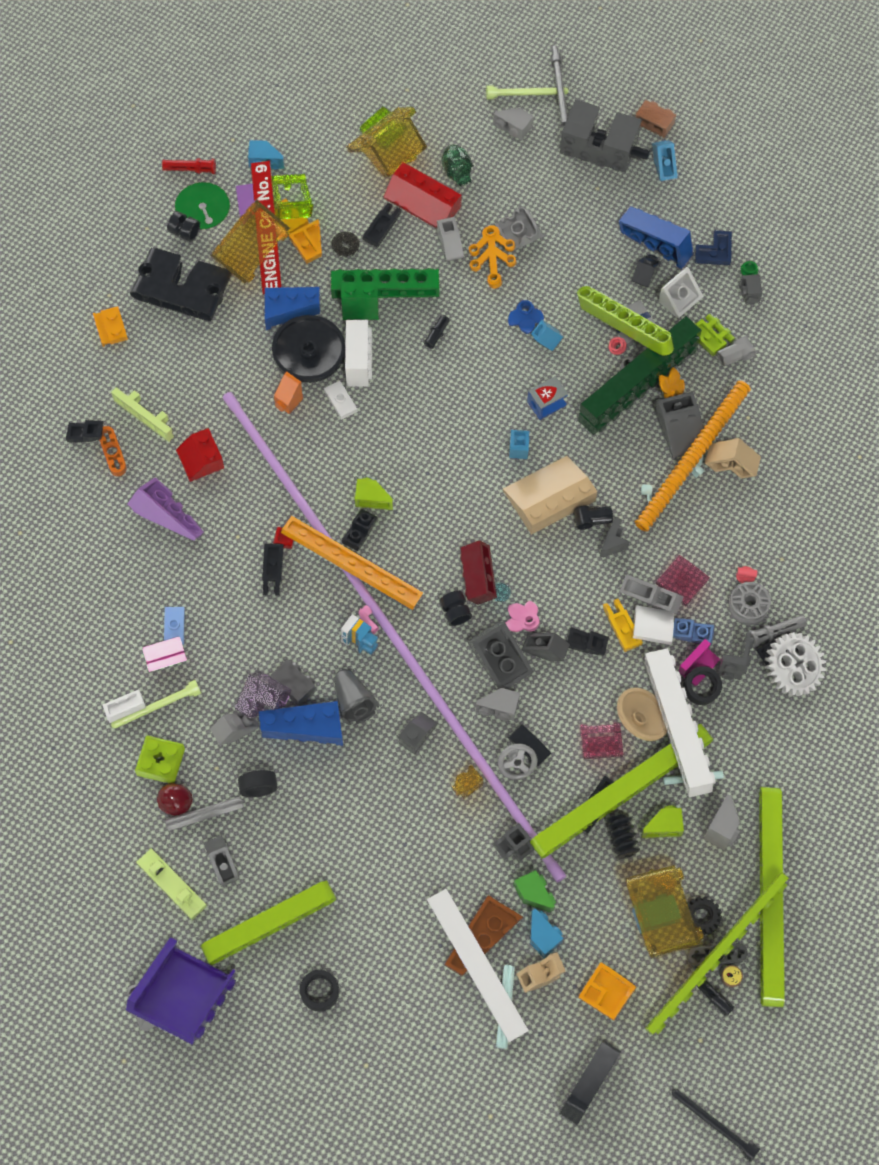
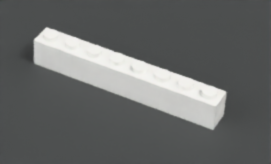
[645,648,716,797]

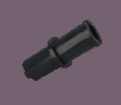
[424,315,450,349]
[697,980,735,1017]

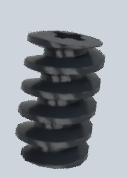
[607,814,640,860]

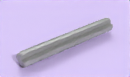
[165,797,243,831]

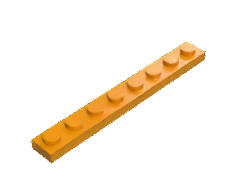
[281,516,423,610]

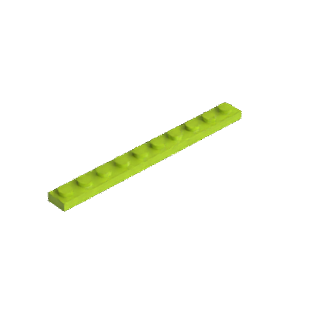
[644,873,789,1035]

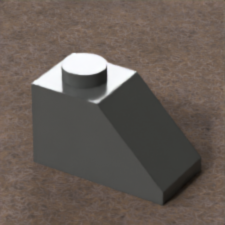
[522,633,570,661]
[399,712,438,755]
[203,835,240,887]

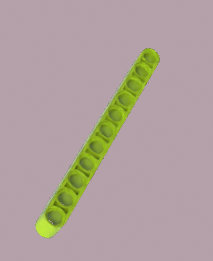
[530,724,714,859]
[759,787,785,1007]

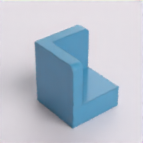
[531,320,563,351]

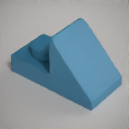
[509,430,529,459]

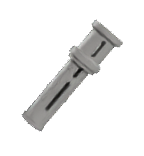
[749,615,807,647]

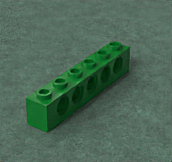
[331,268,439,299]

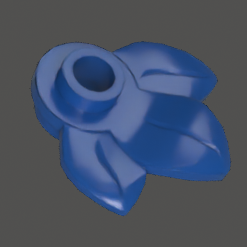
[508,300,544,334]

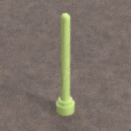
[486,85,568,100]
[111,680,202,728]

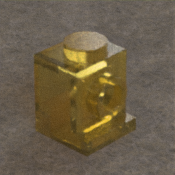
[452,765,484,799]

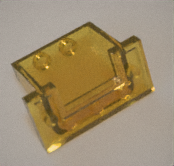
[346,106,428,177]

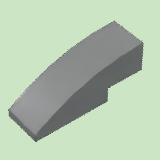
[619,574,684,615]

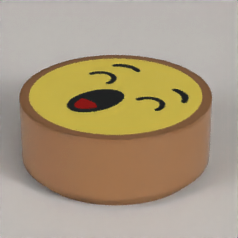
[721,965,743,988]

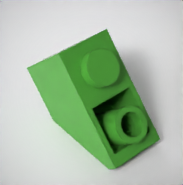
[513,870,556,912]

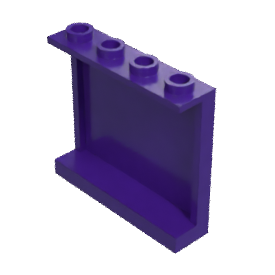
[126,937,236,1045]

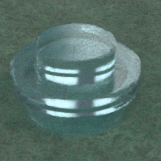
[494,583,511,602]

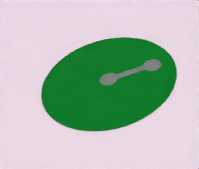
[175,182,230,229]

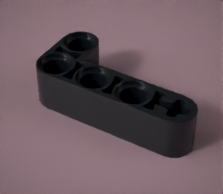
[559,1040,621,1126]

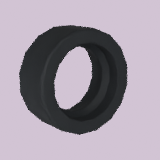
[683,666,722,705]
[238,770,278,797]
[300,970,339,1012]

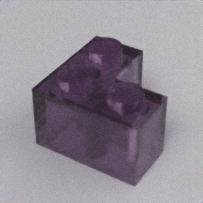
[234,671,292,718]

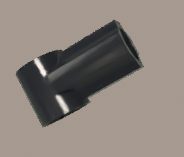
[574,506,613,530]

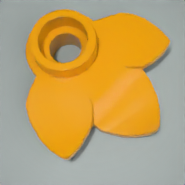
[659,367,685,398]

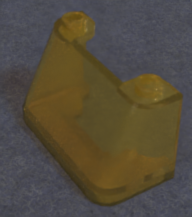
[209,200,290,284]
[625,864,704,959]

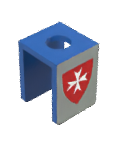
[527,376,568,420]

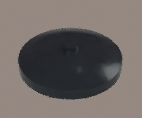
[272,315,345,383]

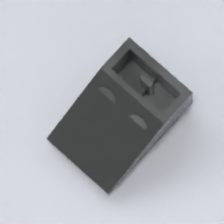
[655,391,704,458]

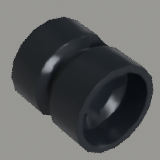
[167,211,200,242]
[439,591,472,626]

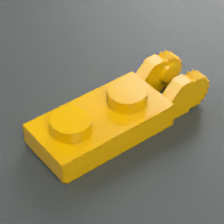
[603,599,643,652]

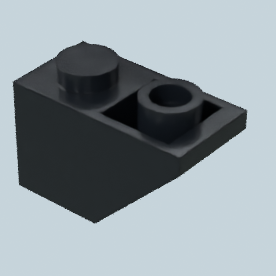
[631,254,662,288]

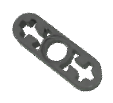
[687,943,748,968]

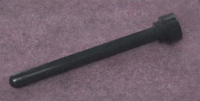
[671,1089,761,1162]

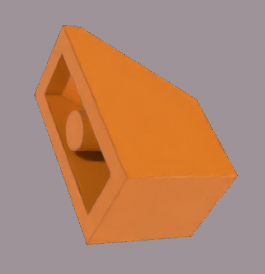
[274,371,303,414]

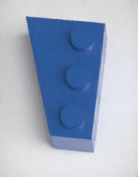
[265,287,320,330]

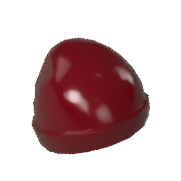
[157,783,193,816]

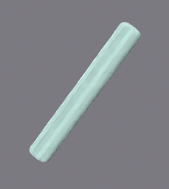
[496,965,515,1049]

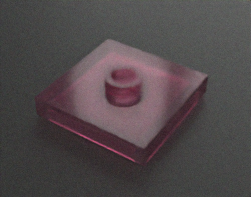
[656,555,710,607]

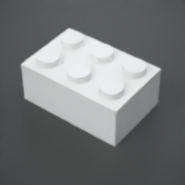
[345,320,373,386]

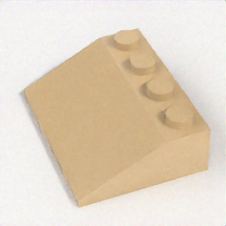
[503,456,597,535]

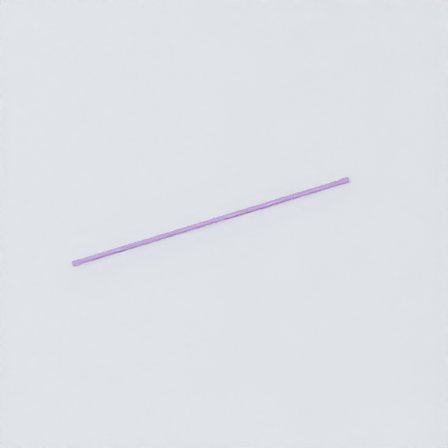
[223,392,566,883]

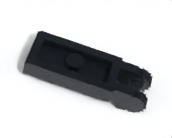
[363,203,402,248]
[262,544,284,596]

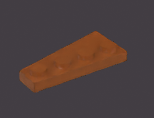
[445,895,523,976]

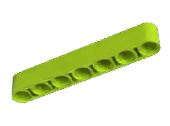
[577,286,674,355]
[200,880,337,965]

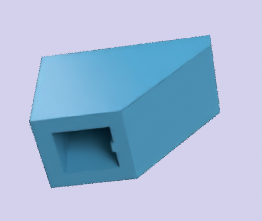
[248,140,285,170]
[530,908,563,959]

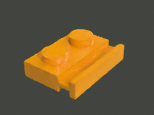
[93,306,128,347]

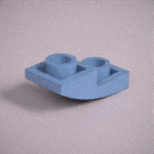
[673,618,715,646]

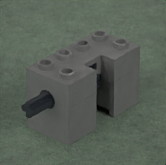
[560,99,651,173]

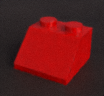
[176,428,224,482]

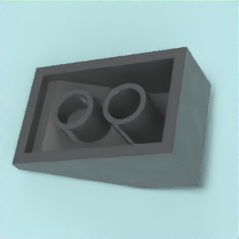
[467,621,534,689]

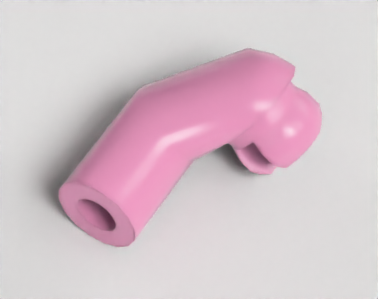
[359,605,379,634]

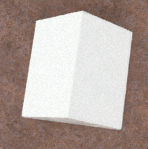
[658,267,704,318]

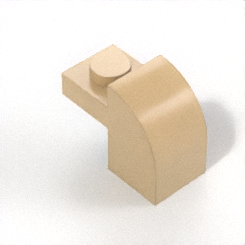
[517,952,566,993]

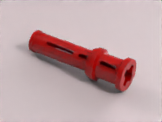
[162,158,216,174]

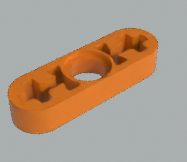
[99,426,127,476]

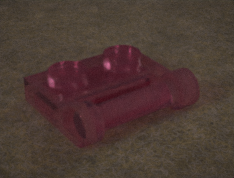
[580,722,624,759]

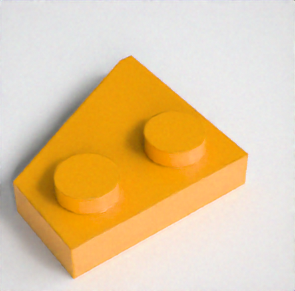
[288,219,322,264]

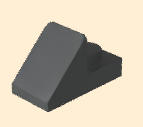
[600,517,629,558]

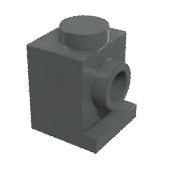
[739,275,763,304]

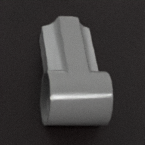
[717,336,756,367]

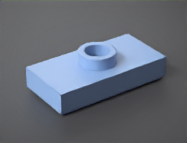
[164,607,185,645]

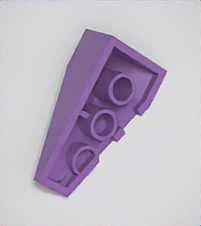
[127,477,204,541]

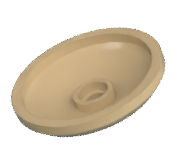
[617,688,667,741]

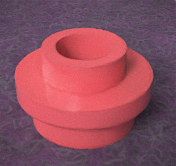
[609,337,627,355]

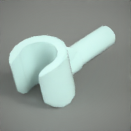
[691,455,705,478]
[641,484,652,503]

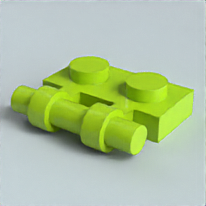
[696,314,735,356]

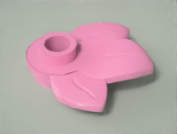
[506,601,540,632]

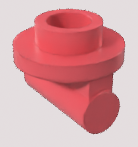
[736,566,757,584]

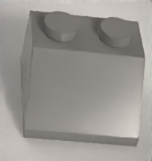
[703,794,740,851]

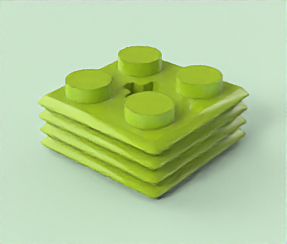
[135,735,185,784]

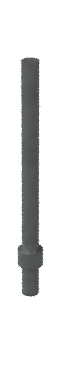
[551,46,568,126]

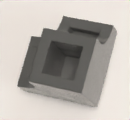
[492,823,535,862]

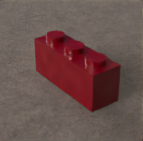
[460,540,497,605]

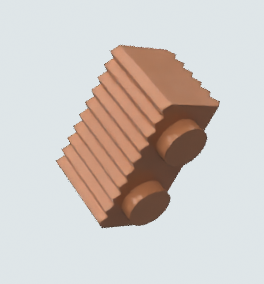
[636,100,676,138]

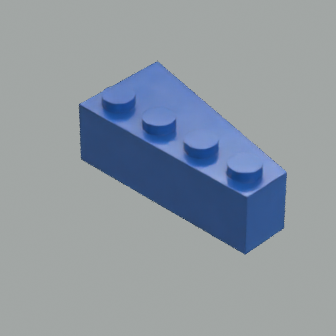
[259,701,343,746]

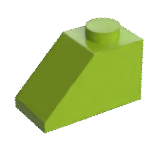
[355,478,393,510]
[641,805,684,838]

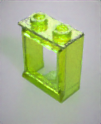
[271,174,313,219]

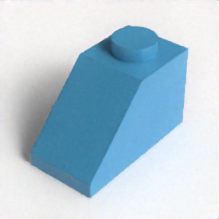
[652,140,678,181]

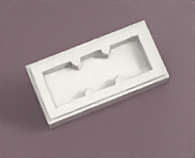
[324,381,358,420]
[103,689,146,723]

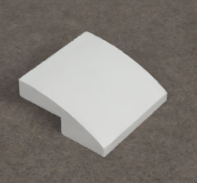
[633,605,674,645]

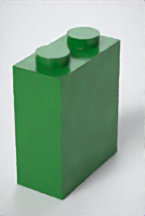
[341,282,379,320]

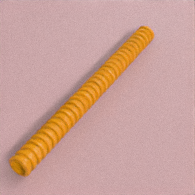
[635,380,751,532]

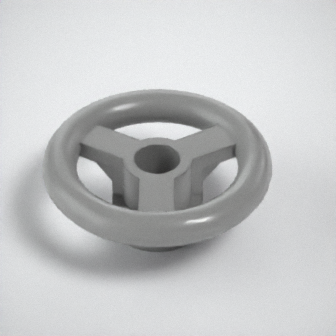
[498,744,537,780]

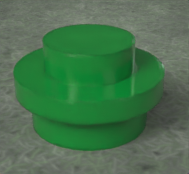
[740,261,759,275]

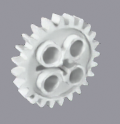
[765,632,826,696]

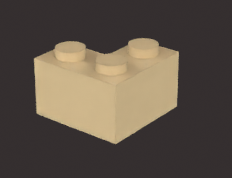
[705,438,761,479]

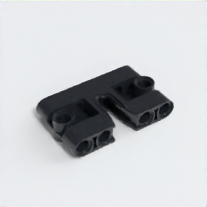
[130,247,232,321]

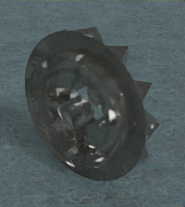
[331,232,360,258]

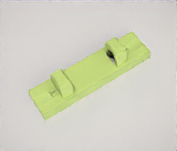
[111,388,174,442]
[136,848,207,920]

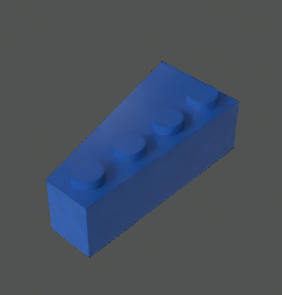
[619,206,693,269]

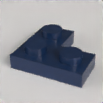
[695,230,732,265]

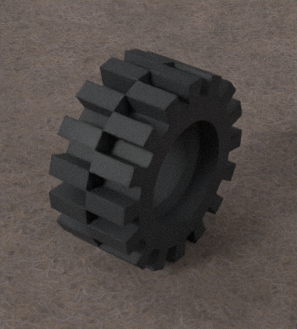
[683,896,722,936]

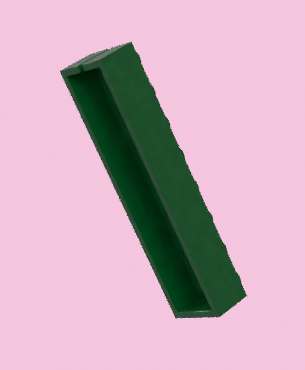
[578,316,702,435]

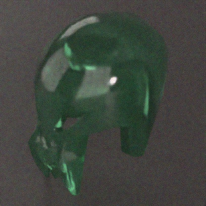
[441,144,474,187]

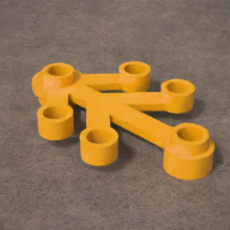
[469,225,517,289]

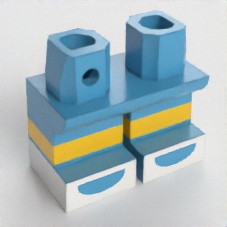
[341,614,378,655]

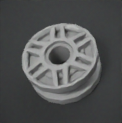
[729,582,771,625]

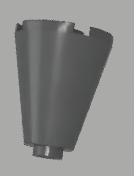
[334,669,379,725]

